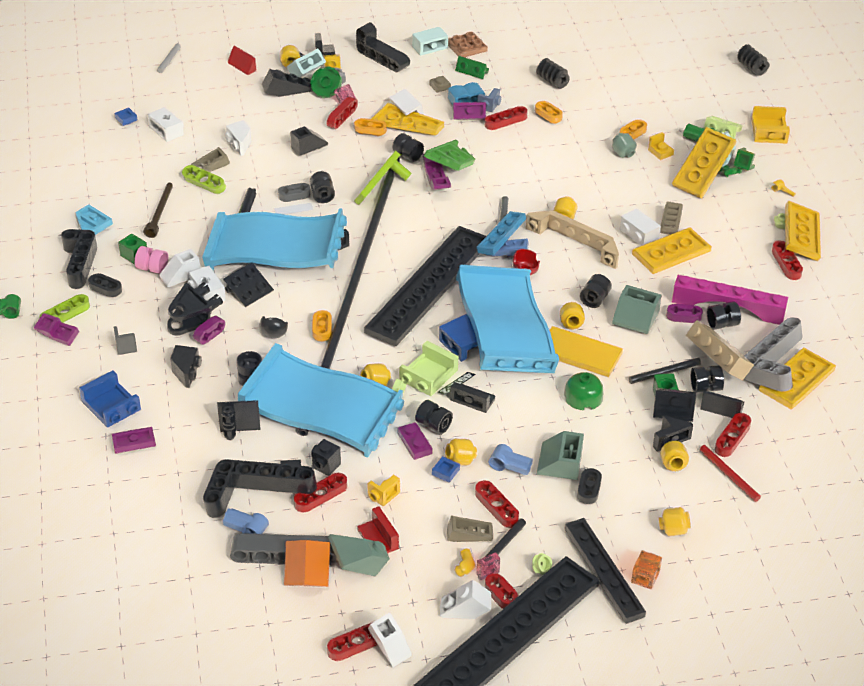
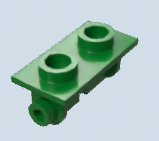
[455,56,489,79]

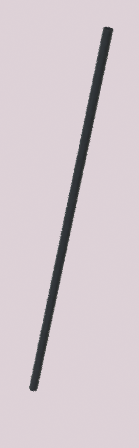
[298,158,400,436]

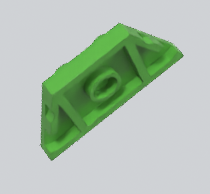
[424,139,476,171]

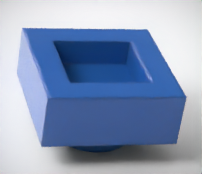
[115,107,138,126]
[432,456,460,483]

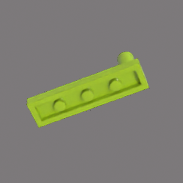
[354,150,412,205]

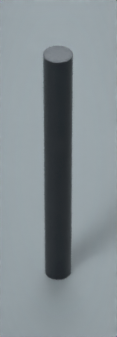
[629,357,701,384]

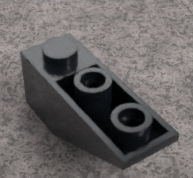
[262,69,312,97]

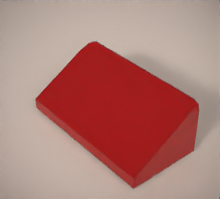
[228,46,257,75]

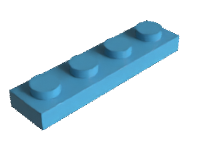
[477,211,526,256]

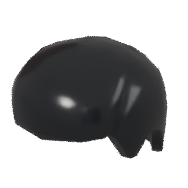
[259,316,288,338]

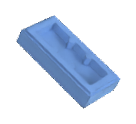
[492,238,529,256]

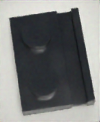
[653,388,696,422]

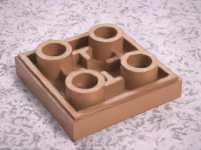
[448,32,488,57]

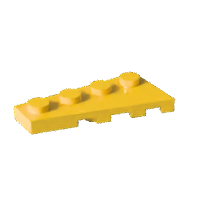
[371,103,444,135]

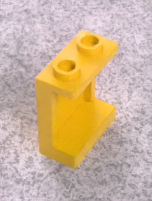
[751,106,790,144]

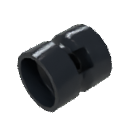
[392,133,424,162]
[310,171,335,204]
[580,274,612,308]
[707,301,741,330]
[237,351,262,386]
[690,365,724,393]
[415,399,453,435]

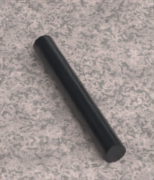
[483,518,526,565]

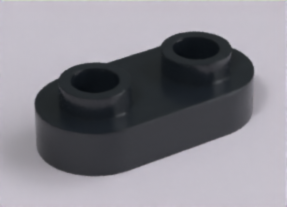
[88,273,122,297]
[577,468,602,504]

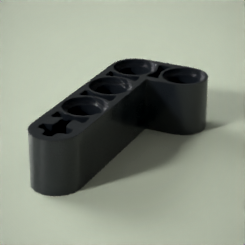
[356,22,411,73]
[61,229,97,289]

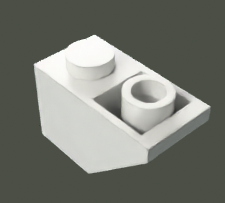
[225,120,252,156]
[160,249,200,287]
[440,580,491,619]
[368,612,412,668]

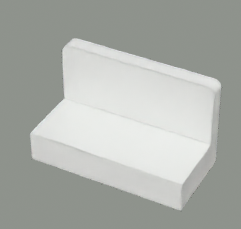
[389,88,424,115]

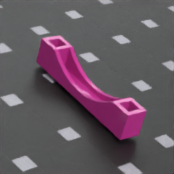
[672,274,789,325]

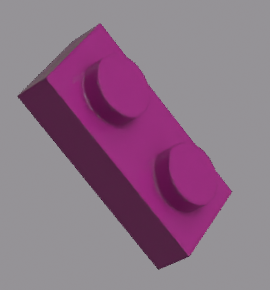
[453,102,486,120]
[397,422,433,460]
[112,427,156,454]

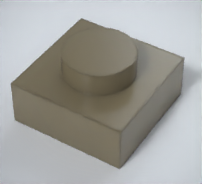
[429,76,451,93]

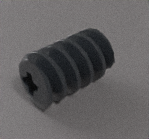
[737,44,770,76]
[536,58,570,89]

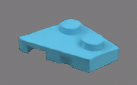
[75,204,113,235]

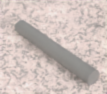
[157,43,181,73]

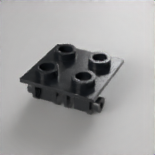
[223,262,274,308]
[217,400,261,440]

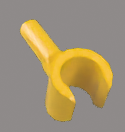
[771,179,796,197]

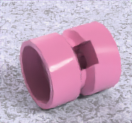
[135,246,169,274]

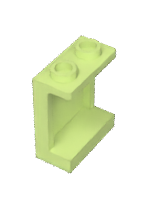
[399,341,459,396]

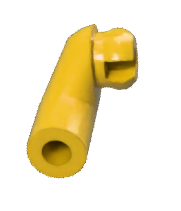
[455,548,475,577]

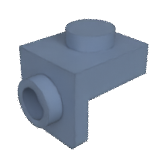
[478,88,502,112]

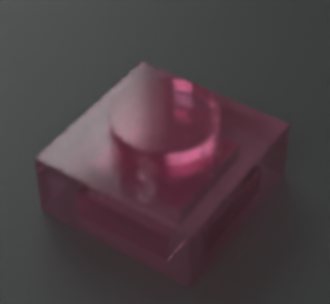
[334,84,356,104]
[476,553,500,580]

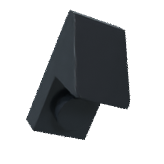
[653,416,693,452]

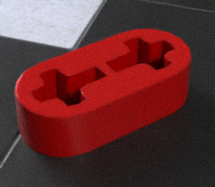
[485,573,518,609]

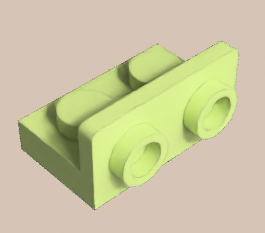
[704,115,743,139]

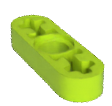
[182,165,226,194]
[39,294,90,323]

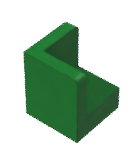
[733,147,756,170]

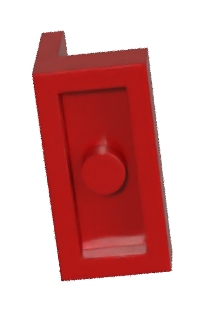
[357,506,399,553]

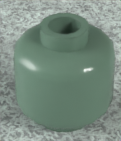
[612,133,637,158]

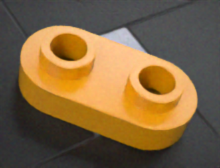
[535,101,563,124]
[354,118,387,136]
[620,120,647,139]
[312,310,332,342]

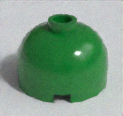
[564,372,604,410]

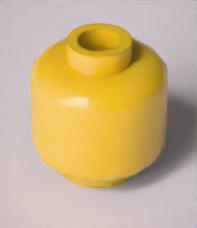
[279,45,300,68]
[553,196,578,220]
[559,302,585,330]
[360,363,391,386]
[445,438,477,466]
[660,441,689,471]
[659,507,691,536]

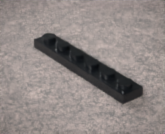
[565,518,646,624]

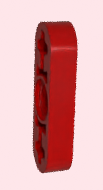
[327,96,358,129]
[485,106,528,130]
[772,240,803,280]
[714,413,752,457]
[294,473,348,513]
[475,480,519,528]
[327,621,378,661]

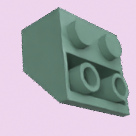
[612,285,662,334]
[537,431,584,480]

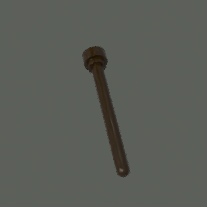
[143,182,173,238]

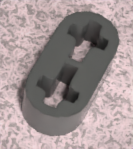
[278,183,311,202]

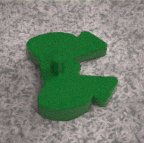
[719,165,742,177]

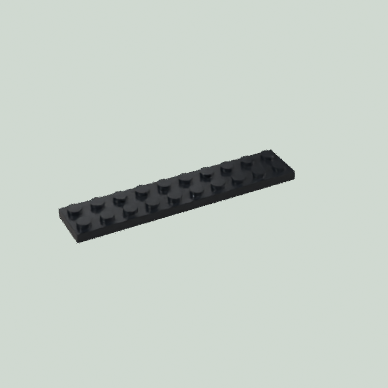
[364,226,486,347]
[413,556,600,686]

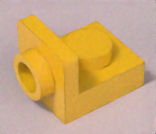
[324,54,341,69]
[648,132,674,160]
[367,474,400,507]

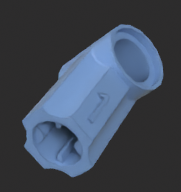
[488,444,533,475]
[223,508,269,534]

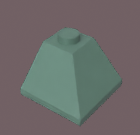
[328,534,390,576]

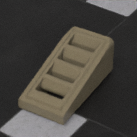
[191,147,230,172]
[660,201,683,235]
[447,516,493,542]

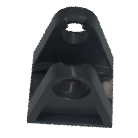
[167,282,223,336]

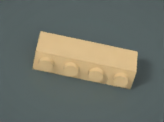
[685,320,754,381]

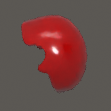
[512,249,540,276]

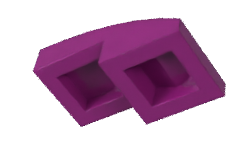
[33,313,80,346]

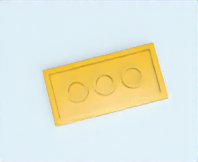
[672,127,736,199]
[785,201,821,261]
[632,227,712,274]
[549,326,623,377]
[759,347,836,410]

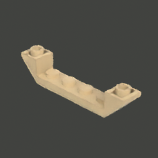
[526,210,619,269]

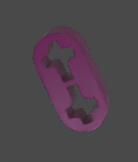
[666,304,703,323]
[193,315,226,345]

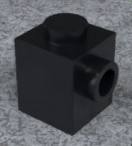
[311,439,341,476]

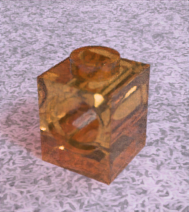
[631,550,662,590]

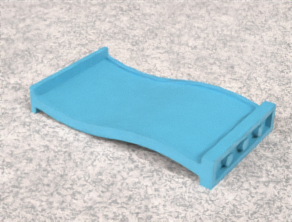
[202,208,347,270]
[456,265,559,373]
[238,343,404,458]

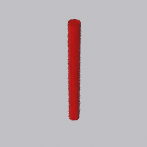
[700,445,761,502]

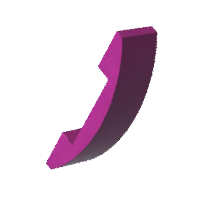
[423,154,451,190]

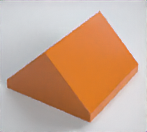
[284,540,330,587]

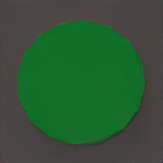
[311,66,342,98]

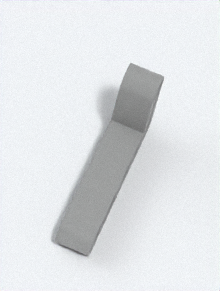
[744,317,803,391]

